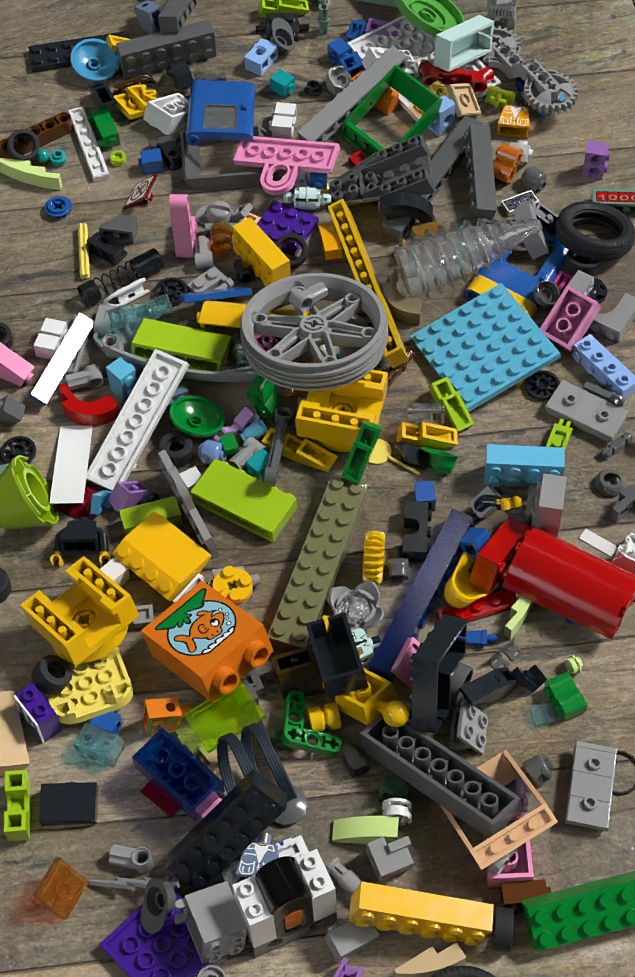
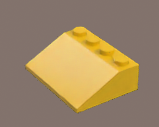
[112,511,212,602]

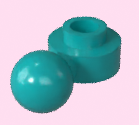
[36,149,67,167]

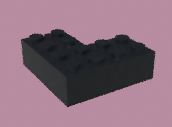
[409,614,467,734]

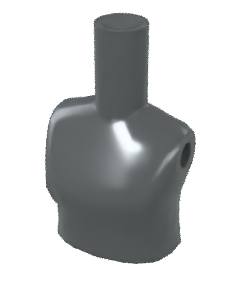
[386,546,409,582]

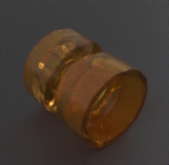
[210,222,233,255]

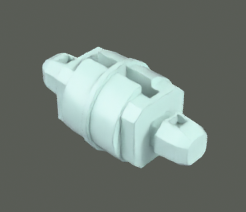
[283,186,331,210]

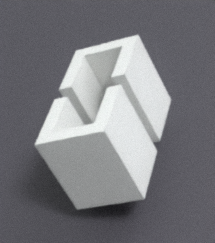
[269,102,297,139]
[34,318,68,359]

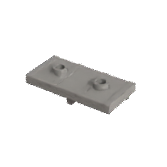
[545,380,630,443]
[565,741,618,831]

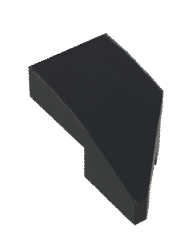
[394,442,430,471]

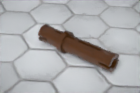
[387,349,415,390]

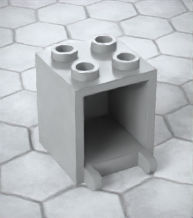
[174,881,247,963]

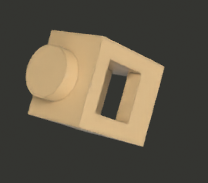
[197,739,220,778]

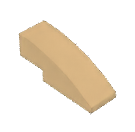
[394,942,467,977]

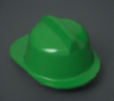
[420,446,462,474]

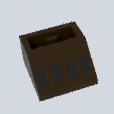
[271,645,324,703]

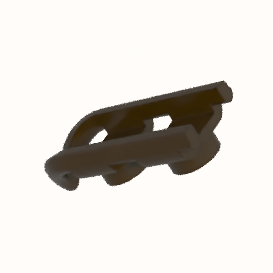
[113,74,156,95]

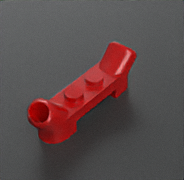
[418,60,494,92]

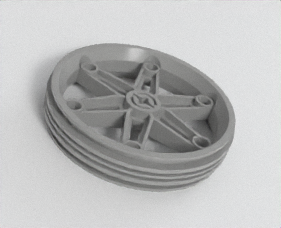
[240,273,388,391]

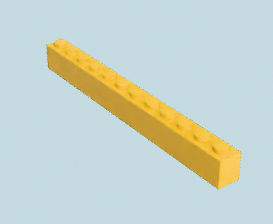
[328,199,409,368]

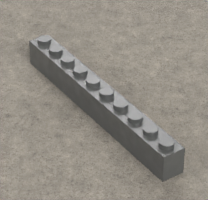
[381,116,483,243]

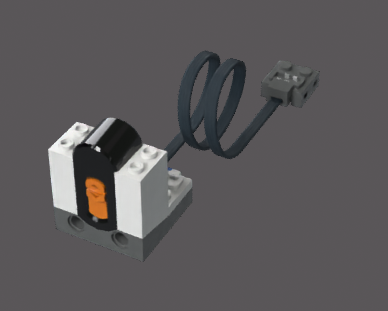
[217,668,337,957]

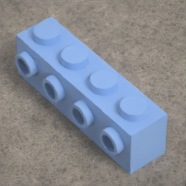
[572,334,635,399]

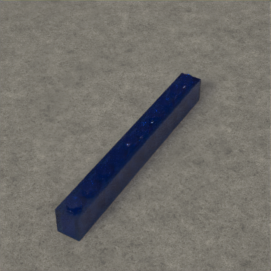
[369,508,475,682]

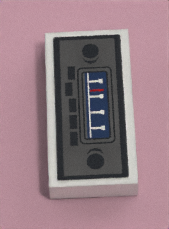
[501,190,539,216]

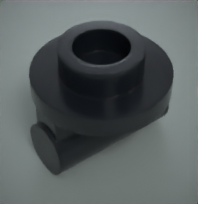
[137,491,160,505]

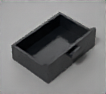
[39,782,99,826]

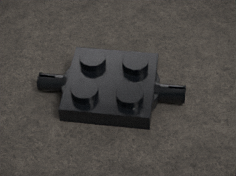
[256,13,309,41]

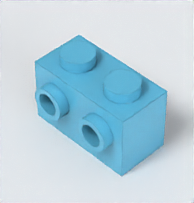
[106,357,137,402]

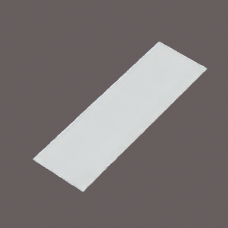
[49,425,93,504]

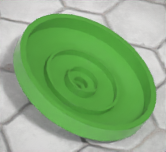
[395,0,465,37]

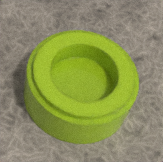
[109,151,127,167]

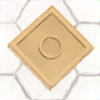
[446,83,482,118]

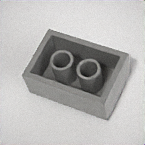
[531,473,567,537]

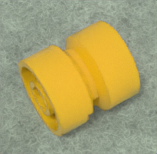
[307,702,341,732]

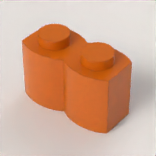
[493,143,524,183]

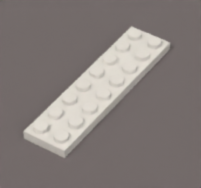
[86,349,189,491]

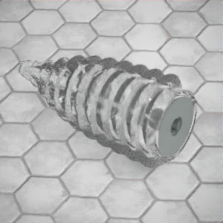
[393,218,542,301]

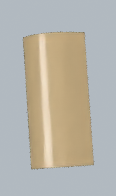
[0,691,30,776]

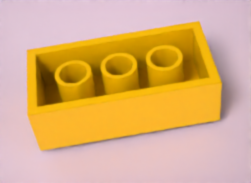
[232,217,291,287]

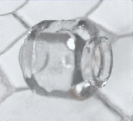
[339,595,370,624]

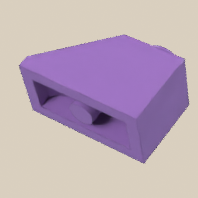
[107,480,152,512]

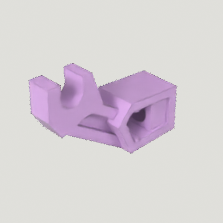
[214,406,260,443]

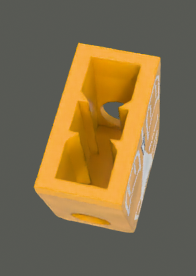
[497,102,530,139]

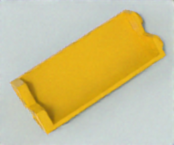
[197,300,311,329]

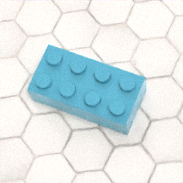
[484,444,565,488]

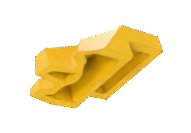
[114,84,158,120]

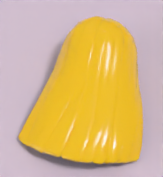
[444,552,499,608]

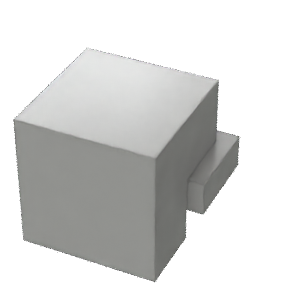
[365,836,414,882]

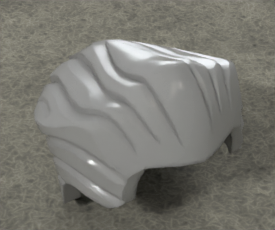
[325,66,351,95]

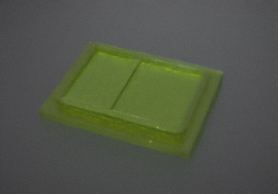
[184,680,266,753]

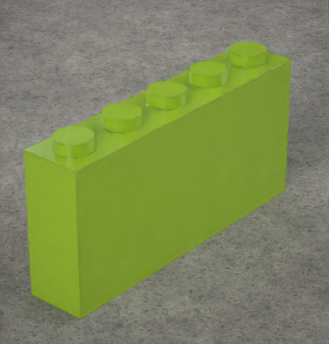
[131,318,231,372]
[190,458,297,542]

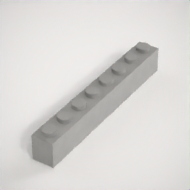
[298,46,408,142]

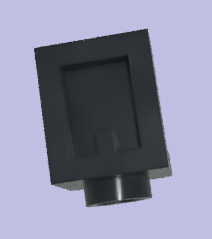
[511,665,547,693]

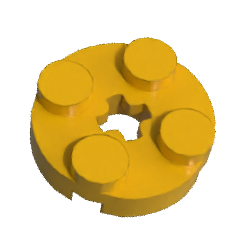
[213,566,253,604]

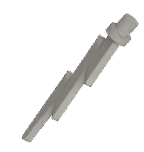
[88,876,180,889]

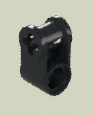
[158,139,182,171]

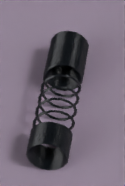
[77,248,164,306]

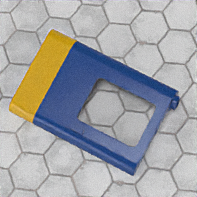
[465,219,568,319]

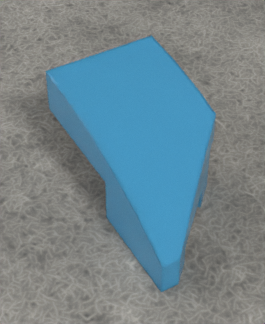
[90,490,112,515]

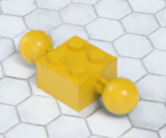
[322,669,410,727]

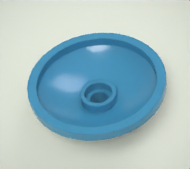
[70,38,119,82]

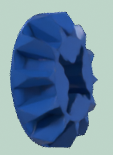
[45,196,72,219]

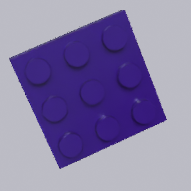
[257,200,319,257]

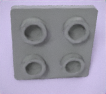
[449,699,488,754]

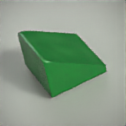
[220,433,239,456]

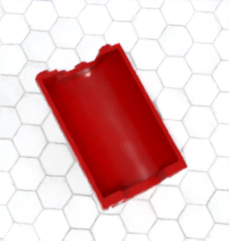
[502,527,635,640]

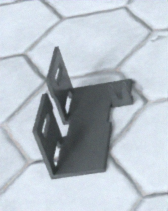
[489,637,523,669]

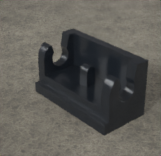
[87,232,128,267]

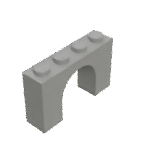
[568,270,635,342]

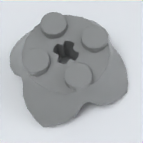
[329,582,384,630]

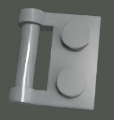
[187,266,234,302]

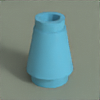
[239,419,268,442]

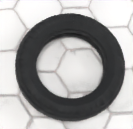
[555,201,635,261]

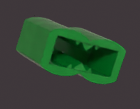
[246,376,283,418]
[543,672,587,721]

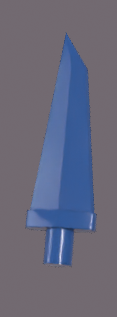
[458,630,497,646]

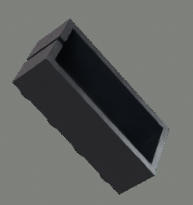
[306,612,368,699]

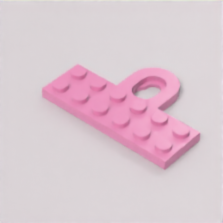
[233,136,340,195]

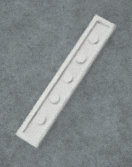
[68,107,110,182]

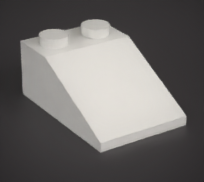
[143,93,189,135]

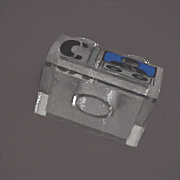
[406,403,445,426]

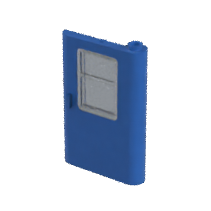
[186,80,255,146]

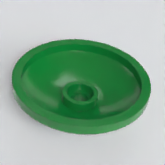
[169,396,225,437]

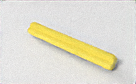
[78,223,90,279]

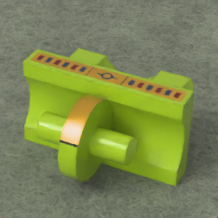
[485,86,517,108]

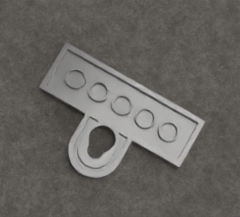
[158,450,220,559]

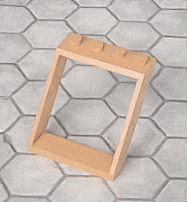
[439,750,558,870]

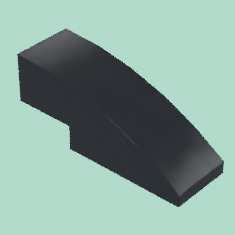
[88,81,117,109]

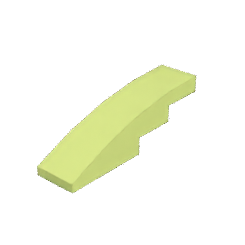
[0,158,62,190]
[504,594,534,640]

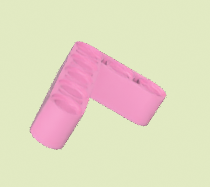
[169,194,197,258]

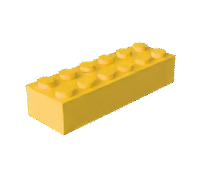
[349,882,493,946]

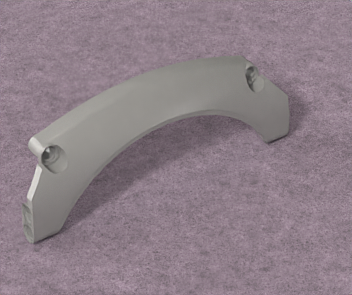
[93,304,310,382]

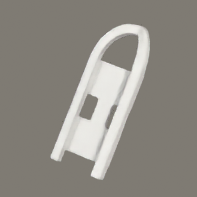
[103,277,150,308]

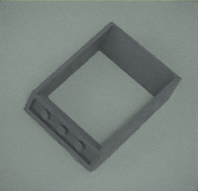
[180,124,275,191]

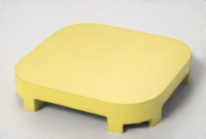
[47,647,133,724]

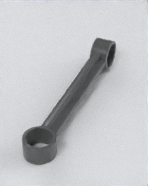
[264,406,293,487]

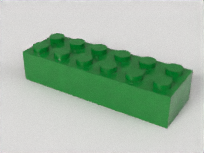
[521,871,635,952]

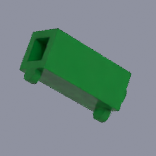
[87,107,120,149]

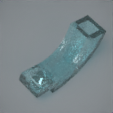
[107,294,173,328]

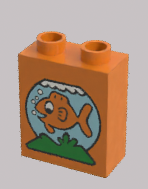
[141,581,274,703]

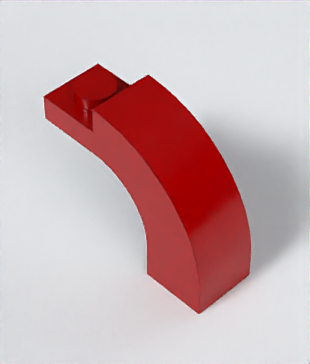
[58,384,120,426]

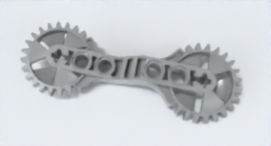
[478,26,578,115]

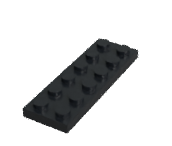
[28,32,123,73]

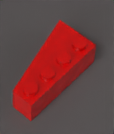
[468,516,530,594]

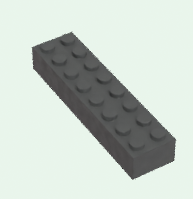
[360,715,521,838]

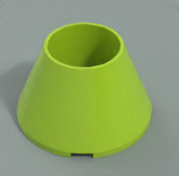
[0,455,59,530]

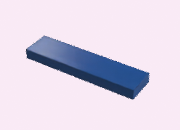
[179,286,252,303]

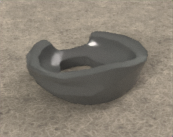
[594,469,624,497]

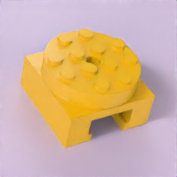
[296,359,388,452]
[20,556,140,666]

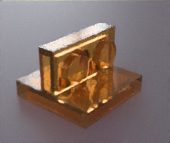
[32,857,89,920]

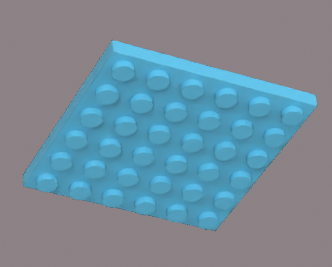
[410,283,561,412]

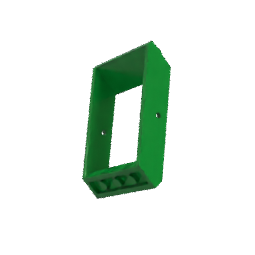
[340,65,443,157]

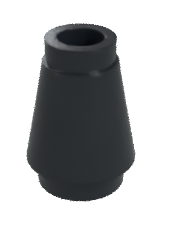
[233,259,253,283]

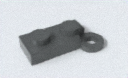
[583,381,625,407]

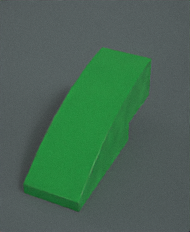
[341,420,383,484]

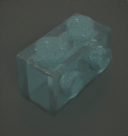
[74,723,125,768]

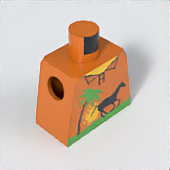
[142,697,192,737]

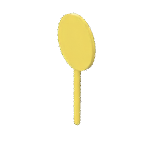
[369,439,420,475]

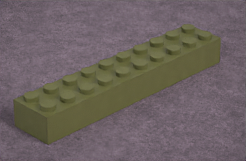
[268,475,368,653]

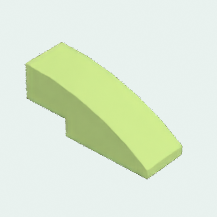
[332,816,399,845]

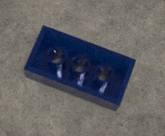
[132,728,225,821]

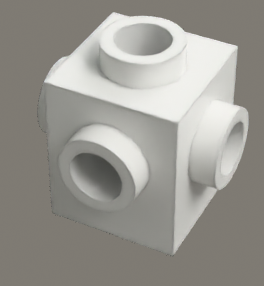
[509,140,533,165]

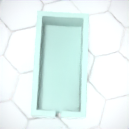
[434,15,494,72]

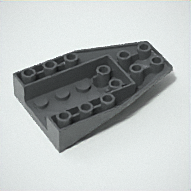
[329,134,435,206]

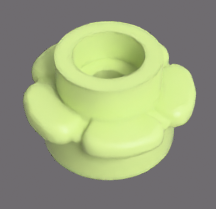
[564,655,583,674]

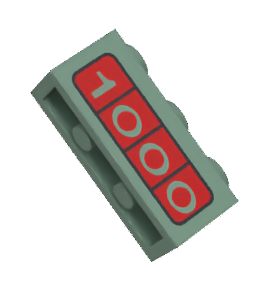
[590,188,635,216]

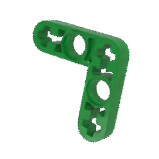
[281,690,342,757]

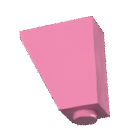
[0,343,34,387]

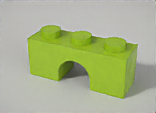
[4,770,30,842]

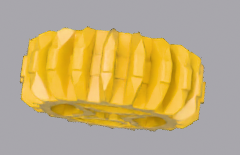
[362,531,385,584]

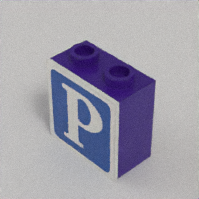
[14,683,62,743]

